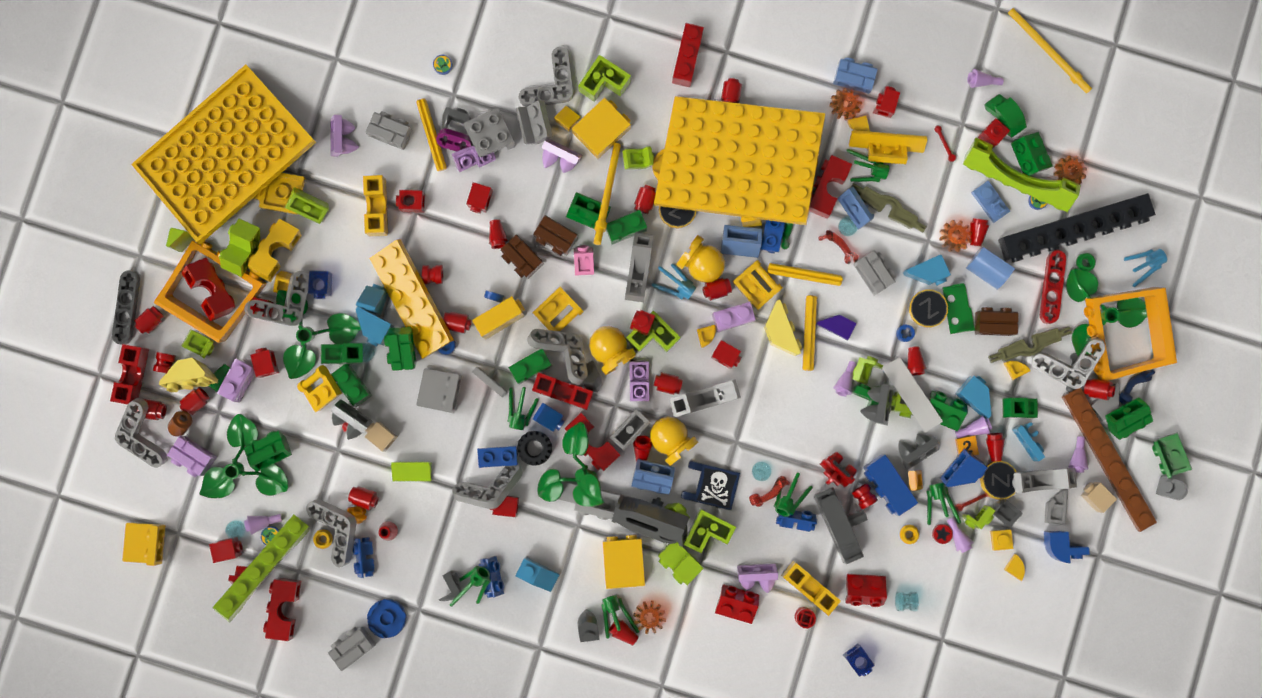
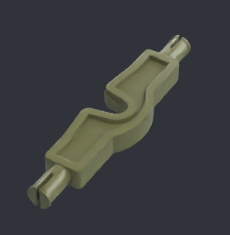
[850,183,927,233]
[988,326,1072,363]

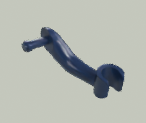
[1119,370,1155,405]

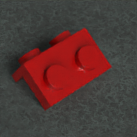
[845,574,887,607]
[715,584,760,624]

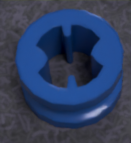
[896,324,915,342]

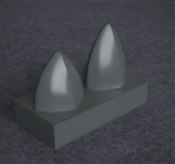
[860,384,894,426]
[331,399,373,440]
[898,433,939,470]

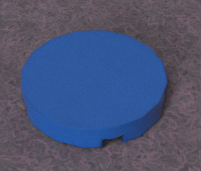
[367,599,406,638]

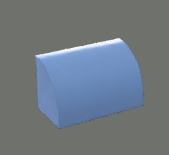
[721,225,762,258]
[966,247,1015,290]

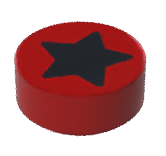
[932,524,953,544]

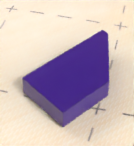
[816,315,857,341]

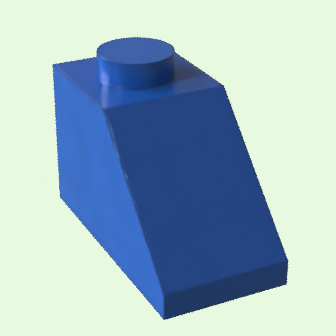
[533,403,565,432]
[940,448,988,487]

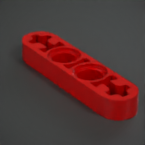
[1039,250,1066,324]

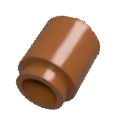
[168,411,193,437]

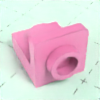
[574,245,594,275]

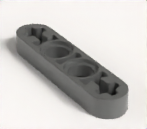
[112,270,140,345]

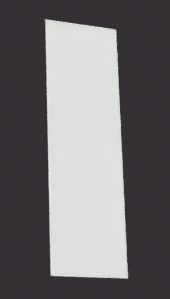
[882,357,943,432]

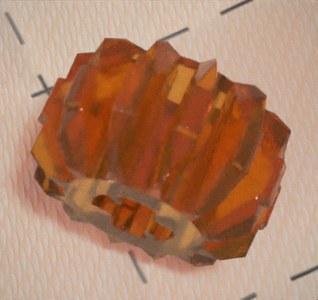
[829,88,862,121]
[1053,155,1087,185]
[939,220,972,252]
[633,600,666,634]

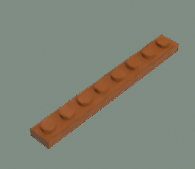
[1061,388,1157,532]

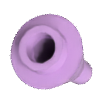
[967,69,1004,88]
[833,361,856,397]
[955,416,992,439]
[1068,436,1089,473]
[244,514,282,535]
[947,517,974,553]

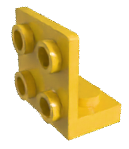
[122,523,166,566]

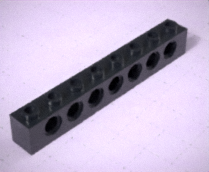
[998,193,1156,263]

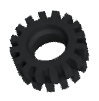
[517,431,552,466]

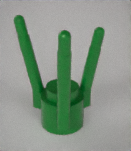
[846,149,889,182]
[507,387,539,430]
[774,472,813,517]
[926,483,961,525]
[449,566,491,607]
[601,594,640,639]

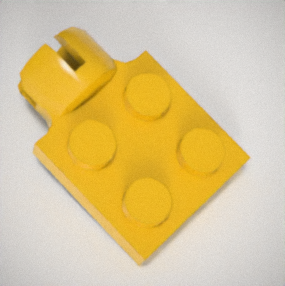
[253,173,305,215]

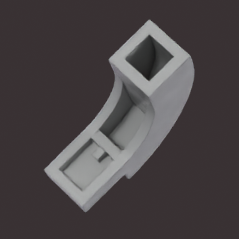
[625,233,654,303]
[669,379,741,418]
[1012,468,1077,493]

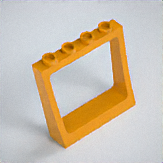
[154,240,267,343]
[1084,287,1177,381]

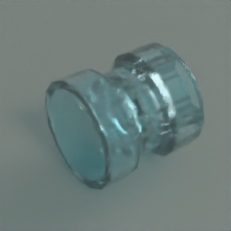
[895,592,919,611]

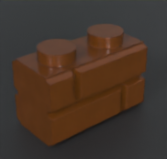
[533,215,578,256]
[501,235,544,279]
[975,307,1018,336]

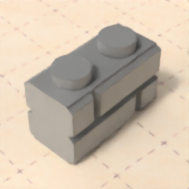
[366,111,412,150]
[853,250,896,296]
[610,409,650,451]
[328,627,376,671]

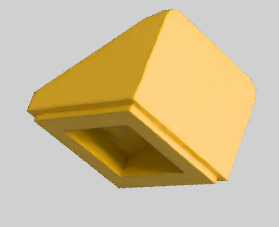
[554,106,581,132]
[273,270,298,293]

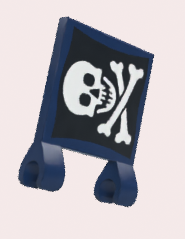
[681,461,740,510]

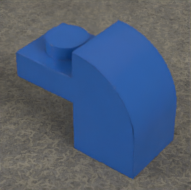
[1044,531,1090,563]

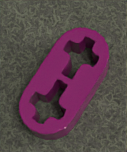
[436,128,473,152]

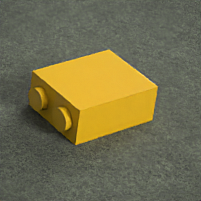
[571,97,631,159]
[472,296,525,340]
[603,534,645,589]

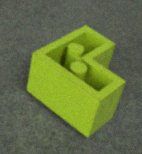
[578,55,631,102]
[219,218,261,277]
[626,310,681,353]
[684,509,736,553]
[658,542,704,585]

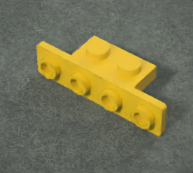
[849,130,927,164]

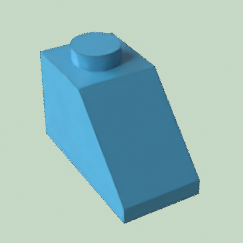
[903,255,951,286]
[356,284,388,315]
[355,306,394,347]
[955,376,991,419]
[515,557,560,592]

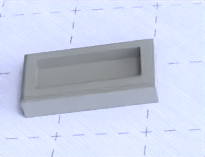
[472,367,507,397]

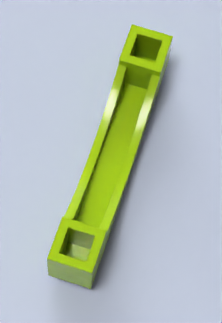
[963,138,1081,213]
[212,514,309,623]

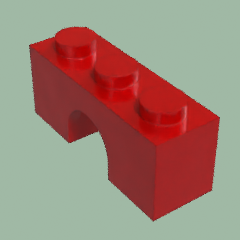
[672,23,704,87]
[809,155,852,219]
[182,257,235,322]
[110,344,149,405]
[532,372,594,410]
[564,413,620,471]
[263,578,301,641]

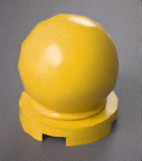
[676,235,725,283]
[589,326,637,375]
[650,416,699,466]

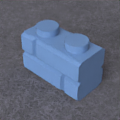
[833,58,877,94]
[631,459,675,495]

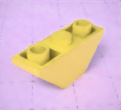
[764,300,802,356]
[159,358,218,392]

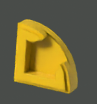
[847,116,870,132]
[697,325,716,348]
[1003,361,1031,380]
[1004,554,1025,581]

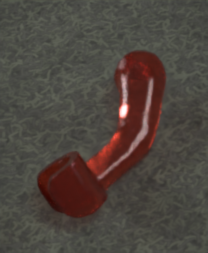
[818,230,858,264]
[749,476,790,507]

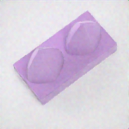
[330,115,359,157]
[542,139,583,173]
[737,564,778,593]

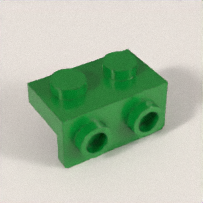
[1011,132,1053,176]
[929,390,968,432]
[1152,432,1192,478]

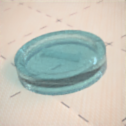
[838,217,857,236]
[363,343,374,362]
[752,462,771,481]
[225,521,246,540]

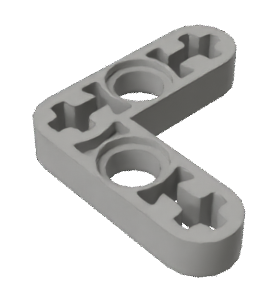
[518,47,573,107]
[244,271,310,326]
[527,329,588,385]
[1032,337,1105,389]
[115,398,168,468]
[452,463,523,509]
[306,499,357,568]

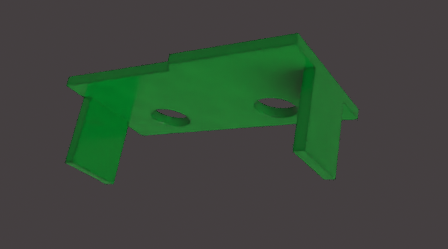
[942,283,975,334]

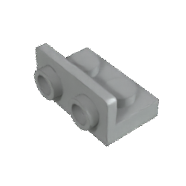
[516,100,553,144]

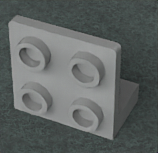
[464,108,515,158]
[416,368,462,413]

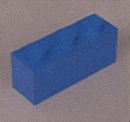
[863,454,918,516]

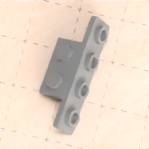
[559,481,636,520]

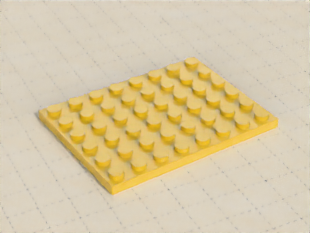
[131,64,316,245]
[654,96,825,225]

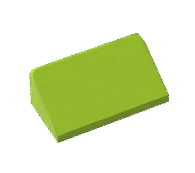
[285,187,329,224]
[166,228,194,252]
[391,462,432,481]

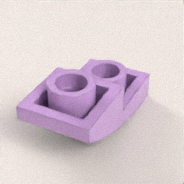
[452,146,496,172]
[629,361,649,401]

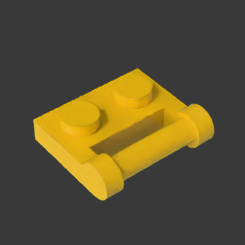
[733,260,783,311]
[532,287,584,331]
[297,365,342,412]

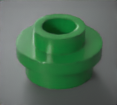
[1076,253,1096,272]

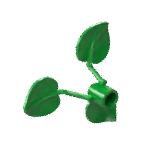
[1066,268,1147,356]
[276,290,361,379]
[199,414,288,498]
[537,422,604,507]

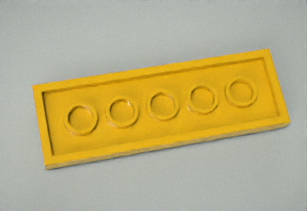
[369,239,454,359]

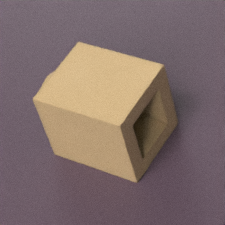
[365,422,398,452]
[1081,482,1117,513]

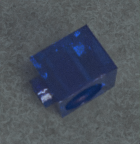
[308,271,332,299]
[843,644,875,677]

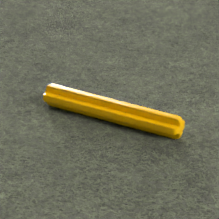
[416,98,447,171]
[767,263,843,286]
[802,295,817,371]

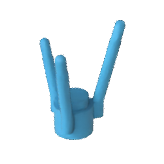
[1124,249,1167,287]
[652,263,697,300]

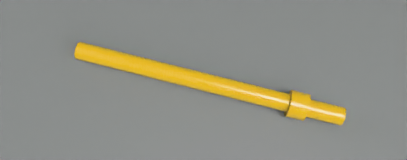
[1008,8,1092,94]
[593,143,621,245]

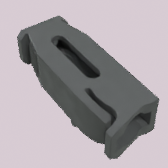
[814,487,868,564]
[611,494,689,547]

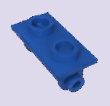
[760,220,785,254]
[477,446,518,468]
[776,511,817,532]
[352,537,375,578]
[479,556,504,598]

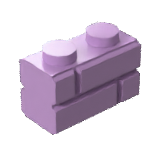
[712,302,756,333]
[217,359,255,403]
[167,436,217,477]

